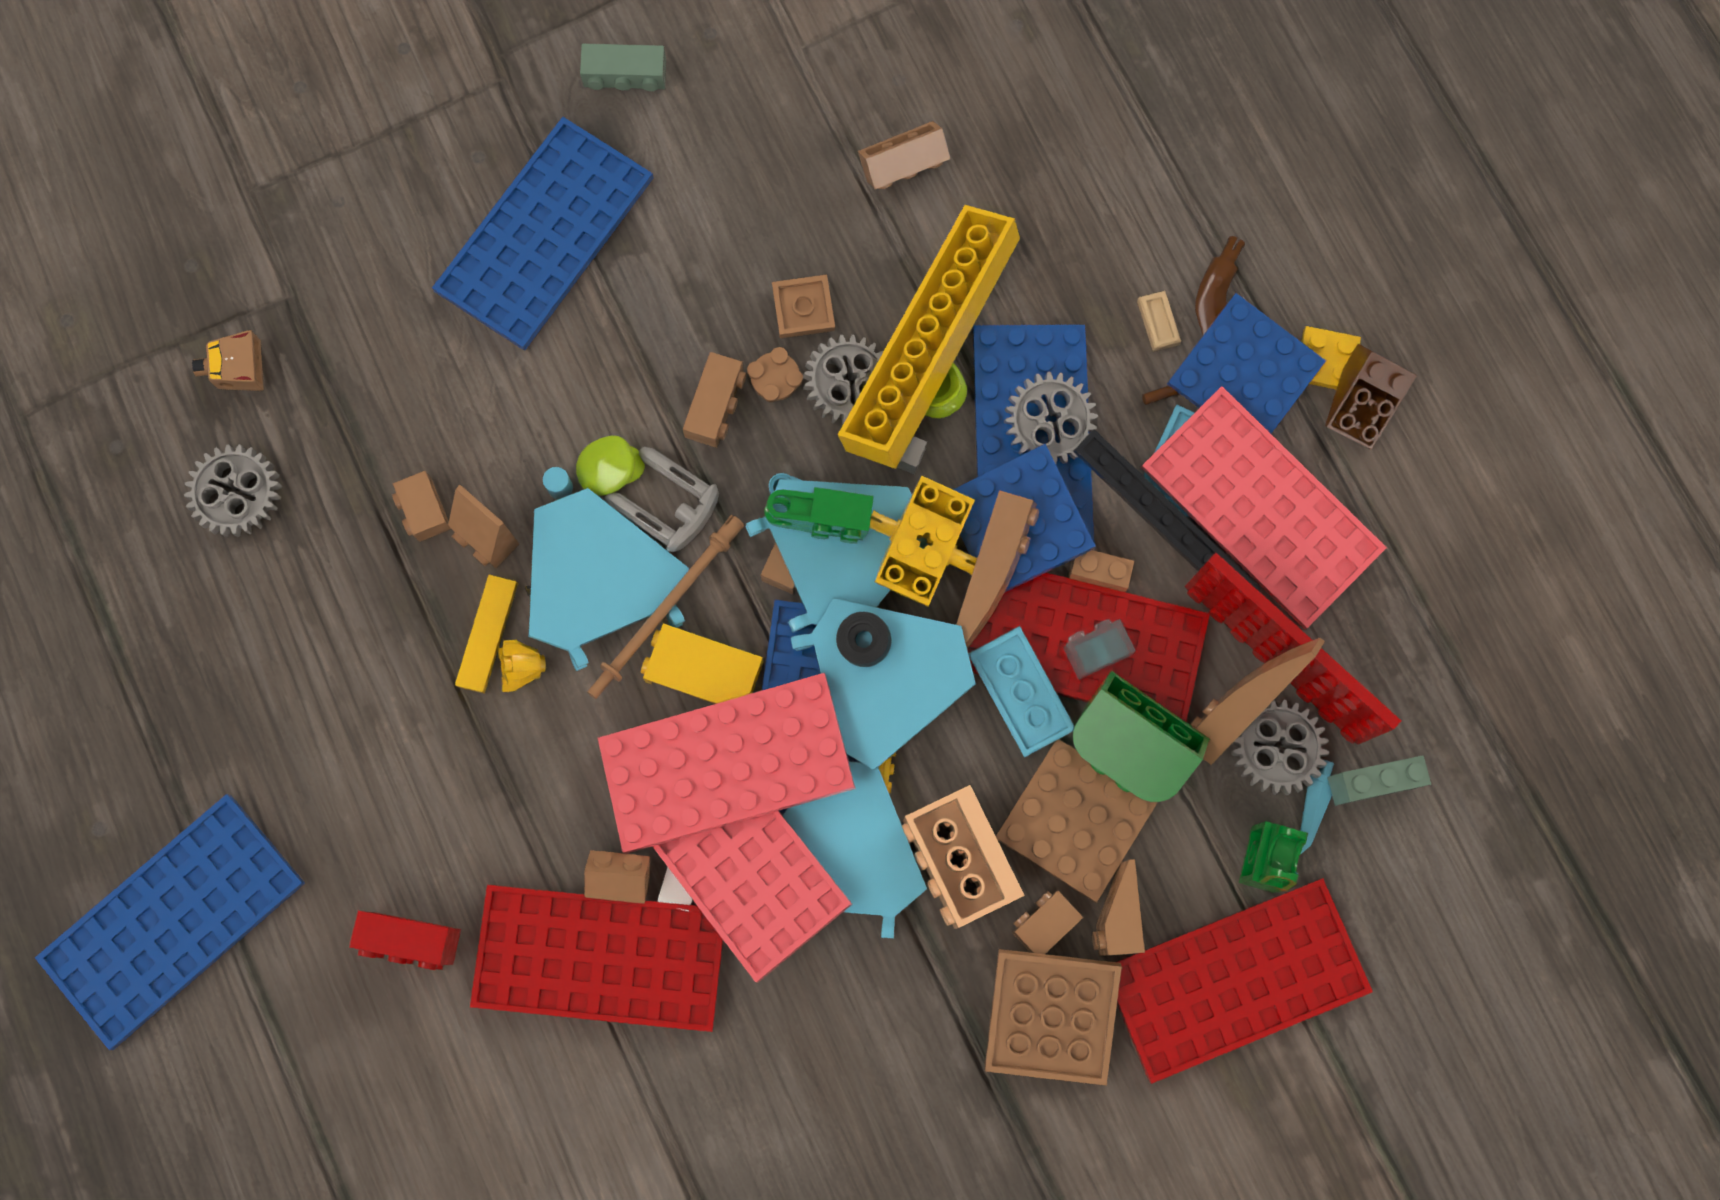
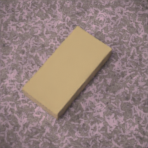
[1137,291,1181,352]

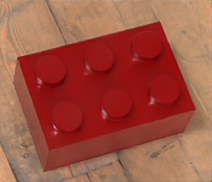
[349,910,461,970]

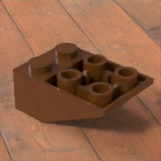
[1325,344,1417,450]

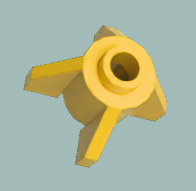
[498,640,546,692]

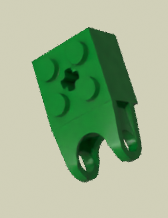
[764,487,874,544]
[1238,821,1308,893]

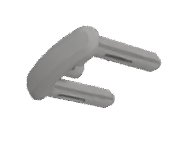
[605,447,719,552]

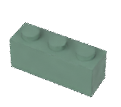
[580,44,666,91]
[1328,756,1431,806]

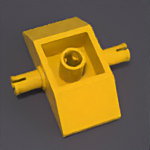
[869,476,978,606]

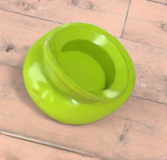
[925,363,967,418]
[576,435,645,496]

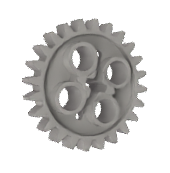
[803,335,883,424]
[1004,372,1098,464]
[184,444,282,537]
[1231,700,1329,795]

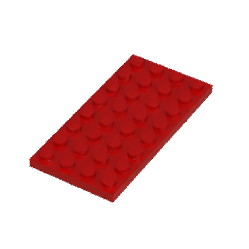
[1184,553,1402,745]
[967,573,1210,722]
[1116,878,1373,1084]
[470,885,723,1032]

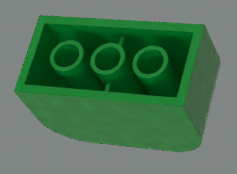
[1073,671,1210,802]

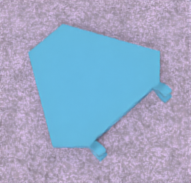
[745,479,928,633]
[529,488,689,671]
[791,598,976,770]
[783,762,927,938]

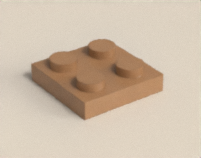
[772,275,835,338]

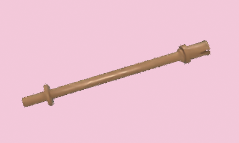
[587,515,745,699]

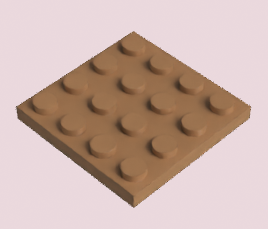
[996,739,1158,903]
[984,949,1122,1086]

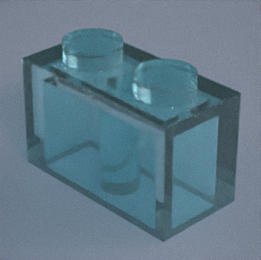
[1063,619,1136,680]

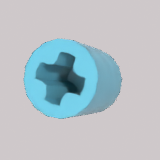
[543,467,573,500]

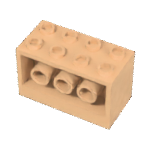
[902,785,1025,929]

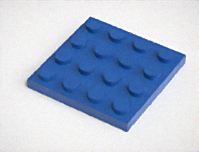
[1167,293,1326,434]
[953,444,1096,593]

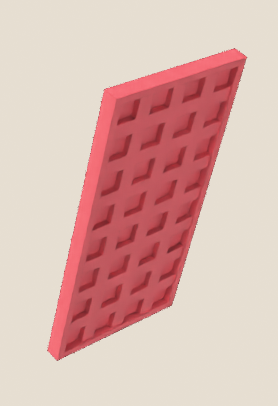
[1140,386,1387,629]
[598,673,856,854]
[652,811,852,983]

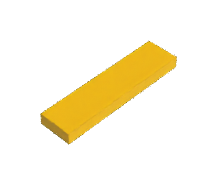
[455,575,518,694]

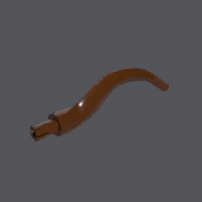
[1142,236,1245,405]

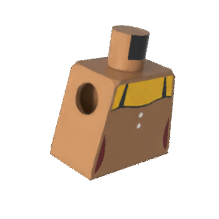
[192,330,264,391]

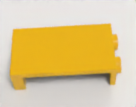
[641,623,764,704]

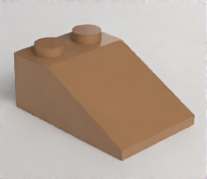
[448,485,519,569]
[1092,859,1145,956]

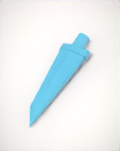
[1300,760,1334,854]

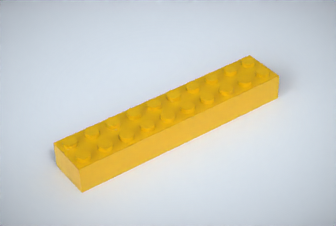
[838,205,1020,469]

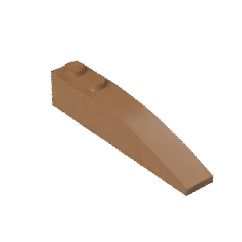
[956,490,1039,649]
[1189,638,1325,765]

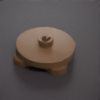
[747,347,803,402]

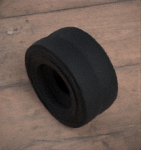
[836,612,892,667]

